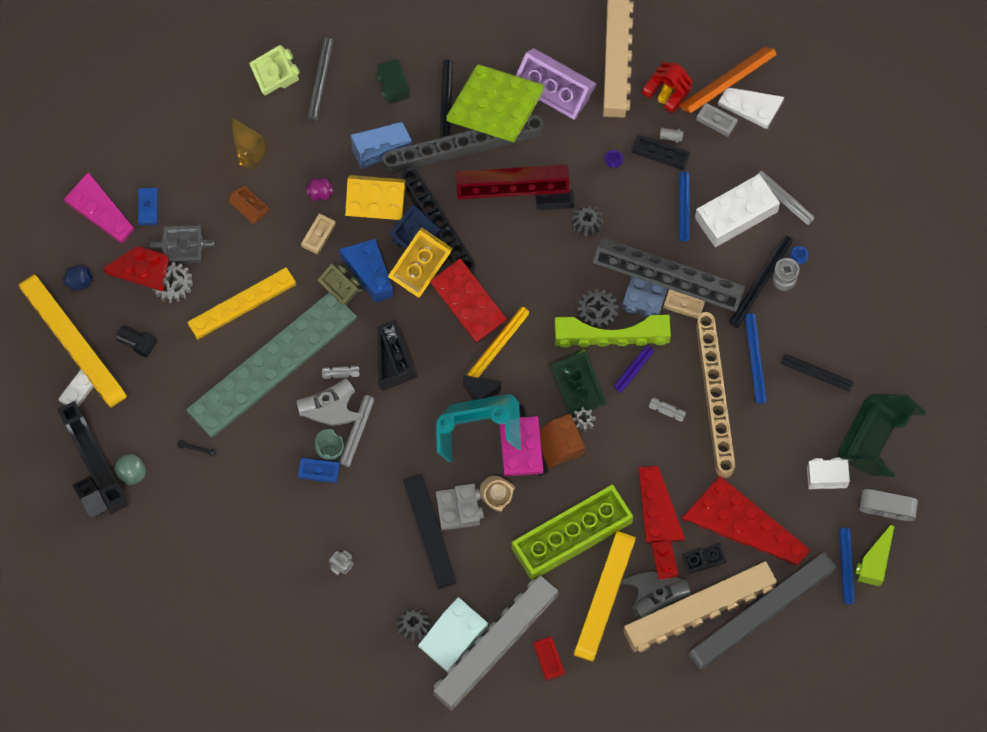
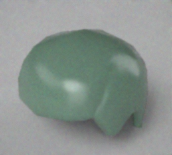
[314,429,344,460]
[114,454,146,485]

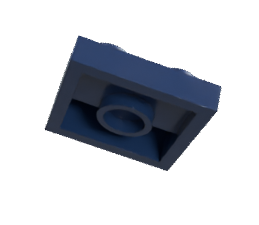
[389,205,441,249]

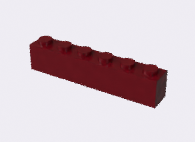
[456,164,570,200]

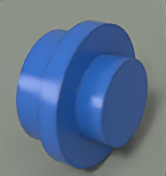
[790,246,809,265]

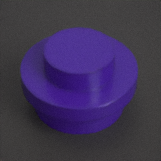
[604,150,623,168]

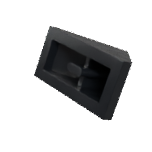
[463,375,502,400]

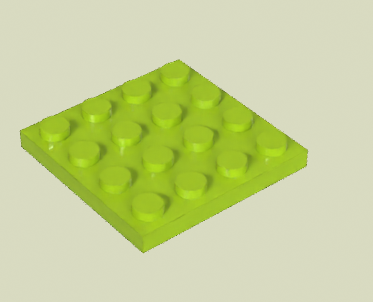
[446,64,545,142]

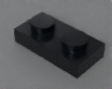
[535,189,574,210]

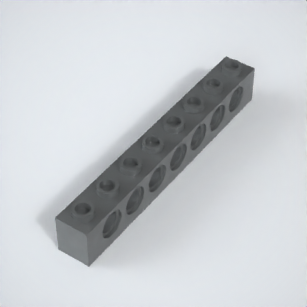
[593,238,746,312]

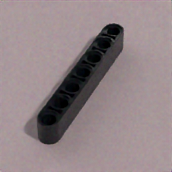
[402,168,475,275]

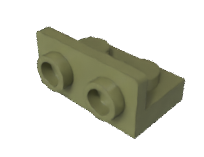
[318,263,364,305]

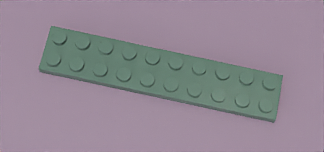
[186,292,357,439]

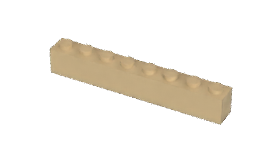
[603,0,633,117]
[623,561,777,652]

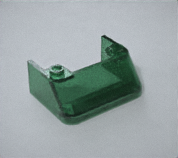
[837,394,927,477]

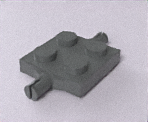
[150,225,215,264]

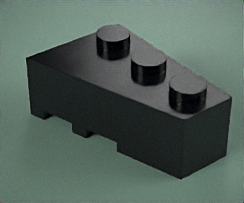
[377,320,418,391]

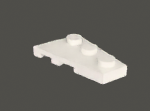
[718,88,784,129]

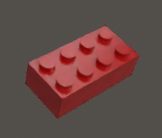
[430,258,507,344]

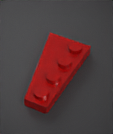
[638,466,685,544]

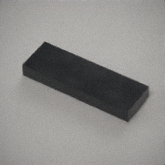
[631,135,690,170]

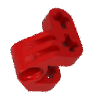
[642,62,693,114]

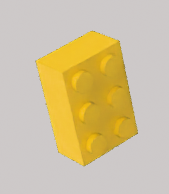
[345,175,406,220]
[388,227,453,298]

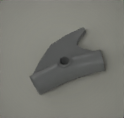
[621,571,691,619]

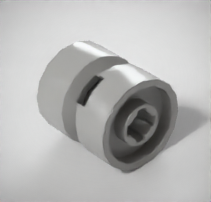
[772,258,799,291]

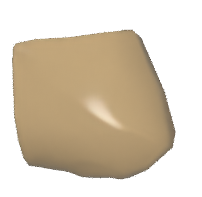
[480,475,515,512]

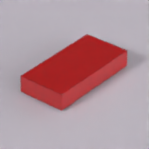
[533,636,565,681]

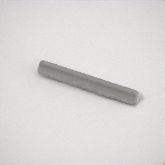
[756,171,815,225]
[340,395,374,467]

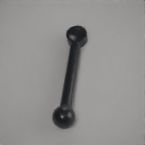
[177,440,216,457]

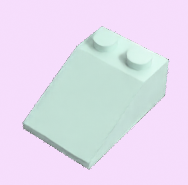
[418,597,488,671]

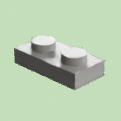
[696,103,738,137]

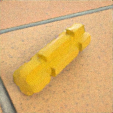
[658,84,673,104]

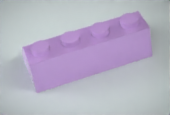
[516,49,597,120]

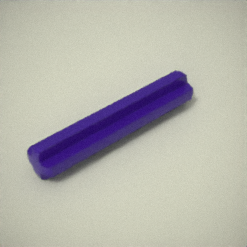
[614,345,654,393]

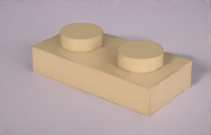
[301,214,336,255]
[663,289,705,319]

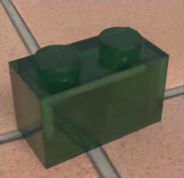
[375,59,410,104]

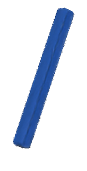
[745,314,766,404]

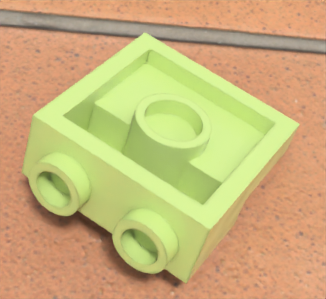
[249,45,300,96]

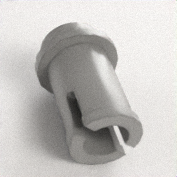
[660,128,684,143]

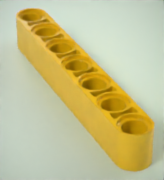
[574,531,636,662]

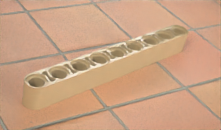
[696,312,735,479]

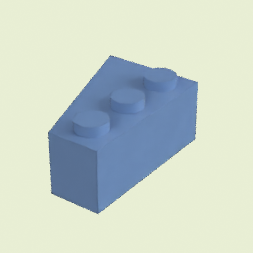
[351,122,412,170]

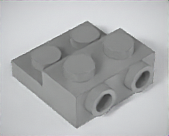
[436,484,483,531]

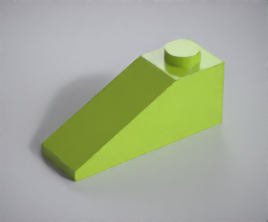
[855,525,894,587]

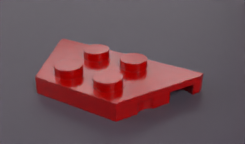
[103,246,169,291]

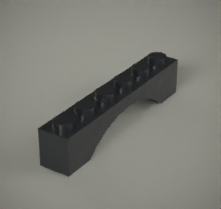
[57,401,129,514]

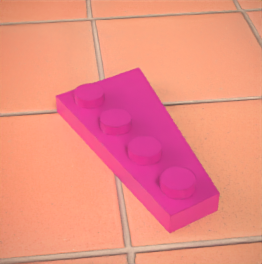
[64,173,134,244]

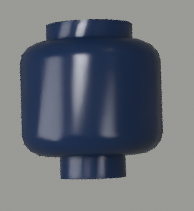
[63,264,93,291]

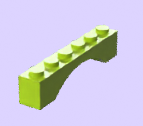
[554,315,671,348]

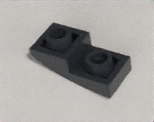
[682,543,727,574]

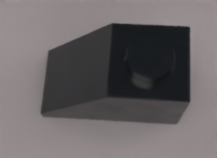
[72,476,107,518]

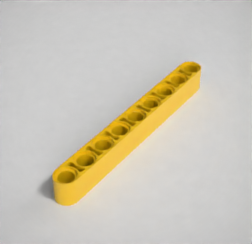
[18,274,127,408]

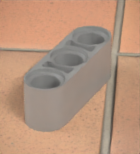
[859,489,918,521]

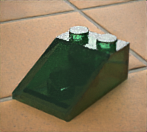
[548,349,607,418]

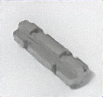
[322,365,360,379]
[649,398,686,421]

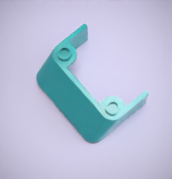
[436,394,521,462]

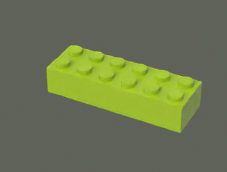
[511,484,634,580]

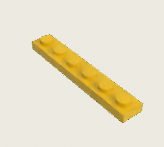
[187,267,296,340]

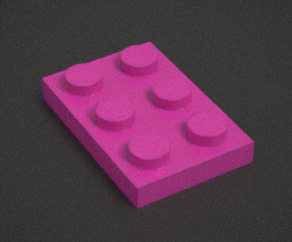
[499,416,543,477]

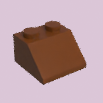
[539,414,585,469]

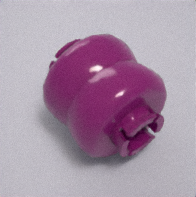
[306,177,333,201]

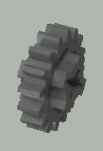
[577,289,619,329]

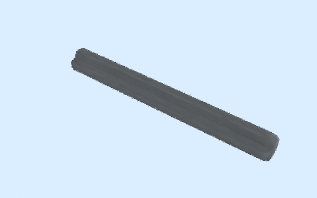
[308,37,333,121]

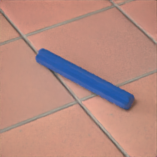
[679,172,690,242]
[839,528,855,604]

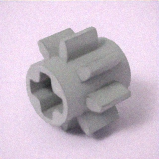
[573,407,596,432]
[329,550,354,575]

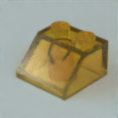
[231,118,266,170]

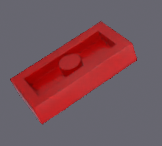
[651,540,678,580]

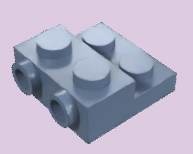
[622,277,668,318]

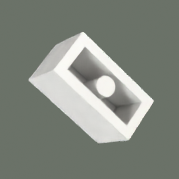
[807,458,850,489]

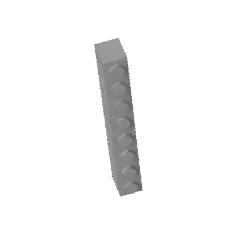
[433,576,558,711]

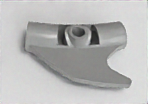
[296,378,363,426]

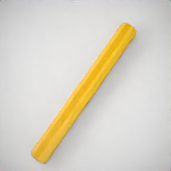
[466,307,529,378]

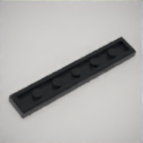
[403,474,457,589]

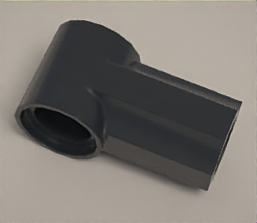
[116,325,157,358]

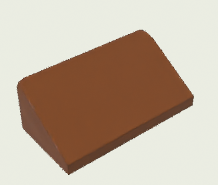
[229,186,271,224]

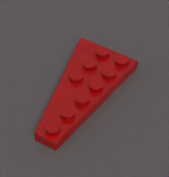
[682,476,811,566]

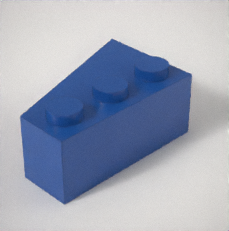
[339,239,393,303]

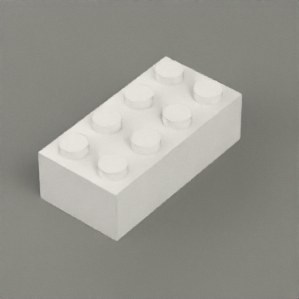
[695,174,780,247]

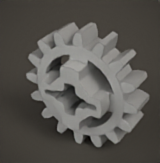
[153,262,193,303]

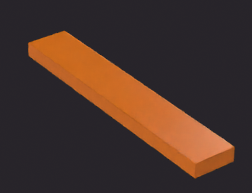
[679,47,776,113]

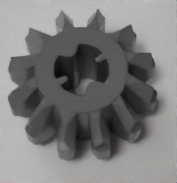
[571,205,604,237]
[396,607,430,641]

